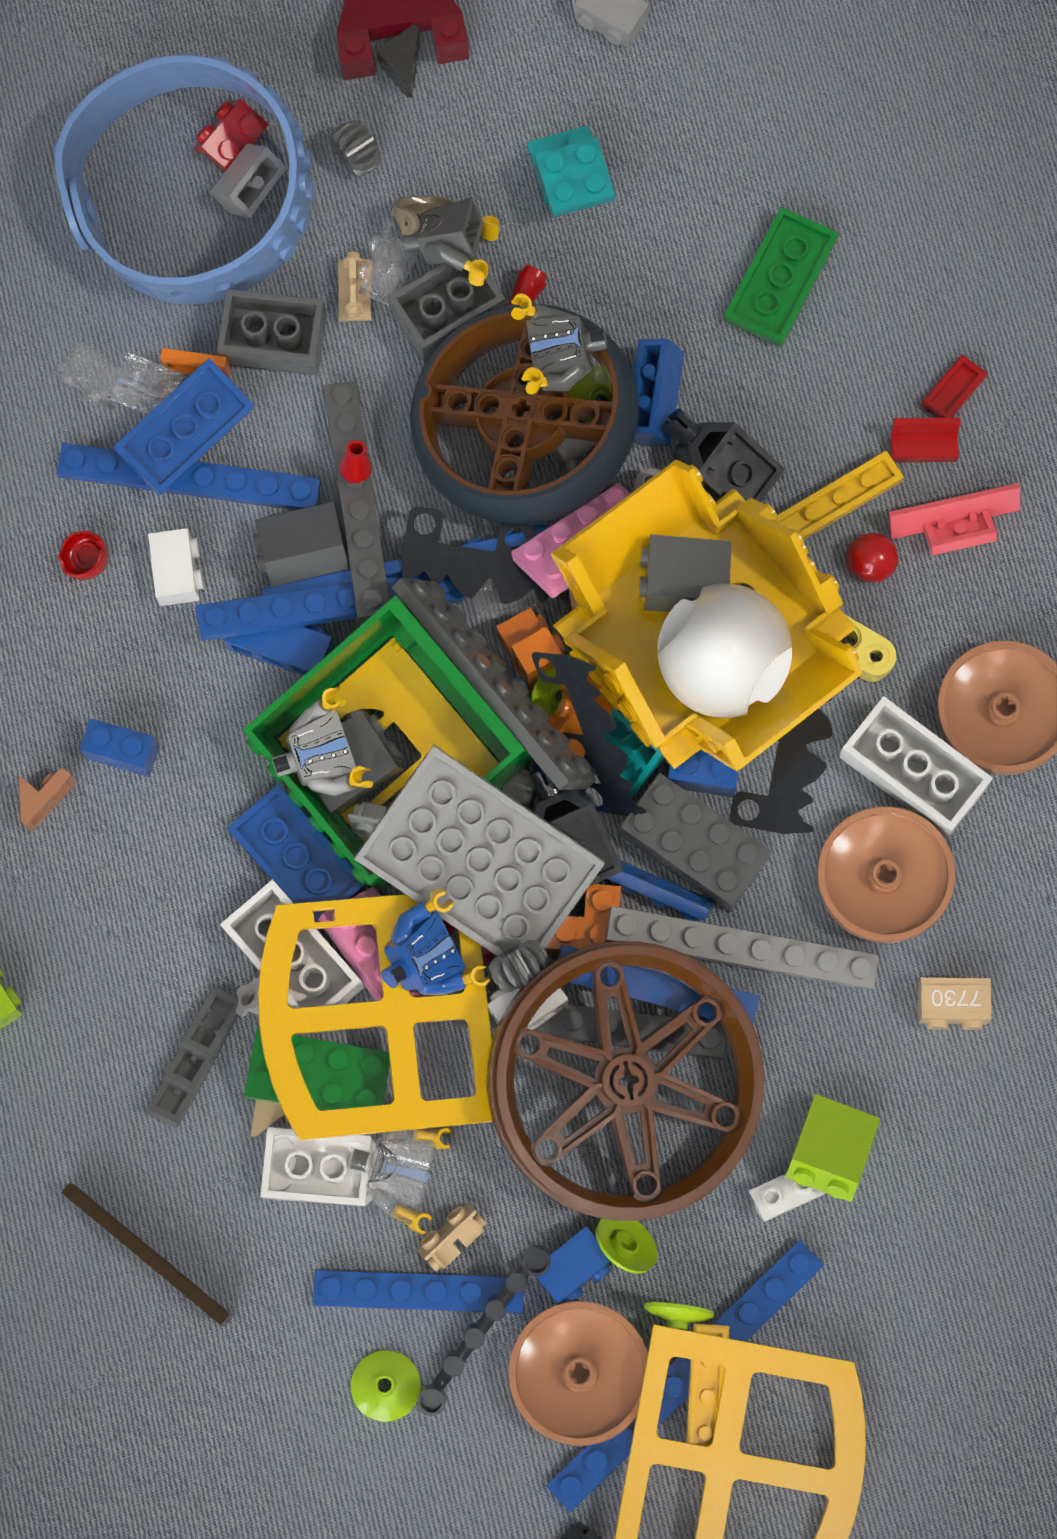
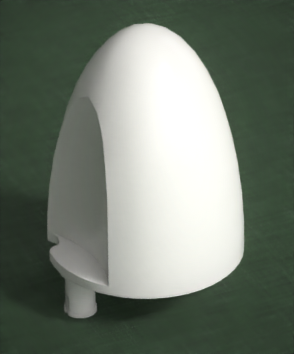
[658,584,792,718]

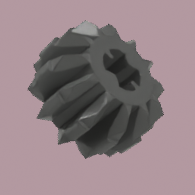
[331,119,381,177]
[489,940,550,992]

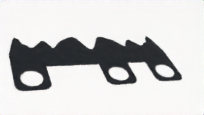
[401,506,572,613]
[532,652,647,816]
[730,698,833,834]

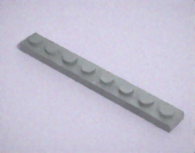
[604,906,879,990]

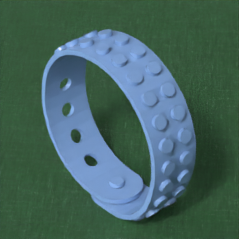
[54,53,315,304]

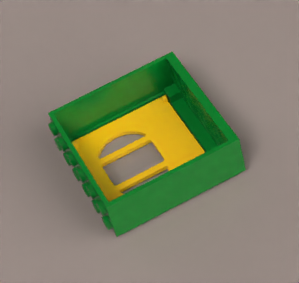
[243,595,534,889]

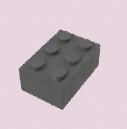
[387,254,506,363]
[217,289,327,375]

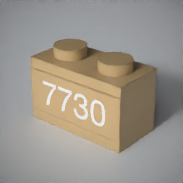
[918,977,991,1030]

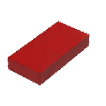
[921,354,988,418]

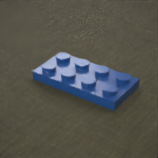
[113,358,255,496]
[227,785,367,930]

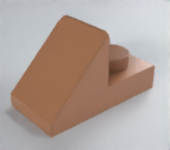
[19,767,77,833]

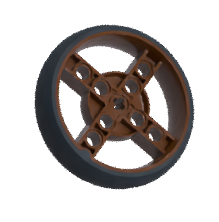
[410,303,639,525]

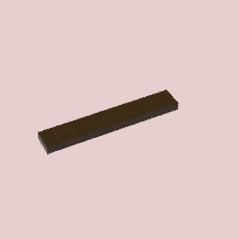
[61,1183,233,1327]

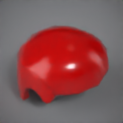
[57,530,109,581]
[845,533,899,583]

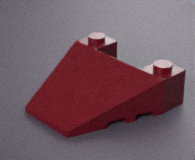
[336,0,469,81]

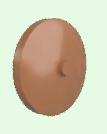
[937,641,1057,775]
[817,807,955,943]
[509,1301,648,1446]

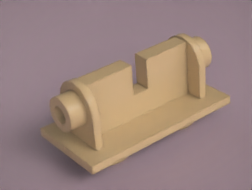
[338,252,371,322]
[417,1203,487,1272]

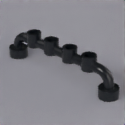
[417,1245,551,1416]

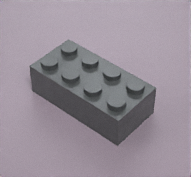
[620,773,771,913]

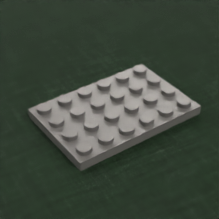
[354,744,605,956]

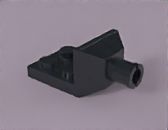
[662,408,785,502]
[528,768,624,886]

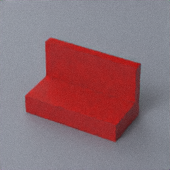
[890,418,961,463]

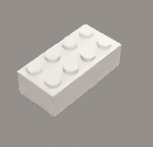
[839,696,993,839]
[220,880,365,1009]

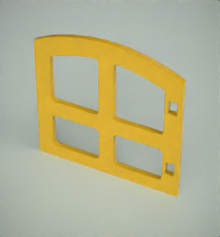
[258,894,492,1141]
[614,1324,865,1539]

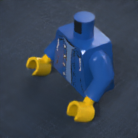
[382,888,490,996]

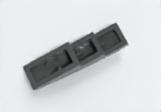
[147,986,238,1128]

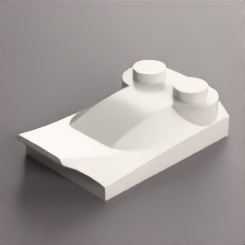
[260,1127,387,1206]

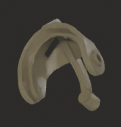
[391,196,456,253]

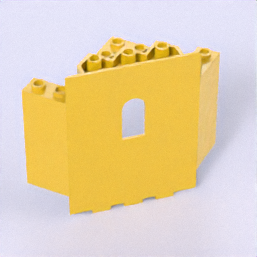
[551,460,863,772]

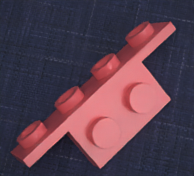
[889,483,1020,555]

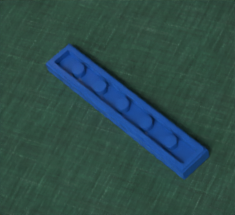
[557,944,760,1024]

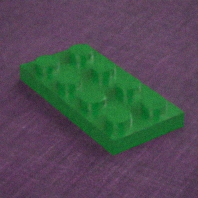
[723,207,839,347]
[244,1028,390,1111]

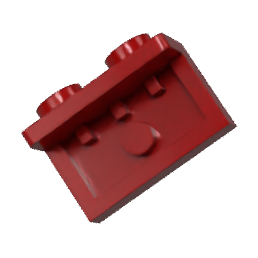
[193,98,269,172]

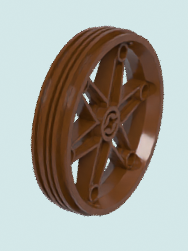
[486,941,764,1221]

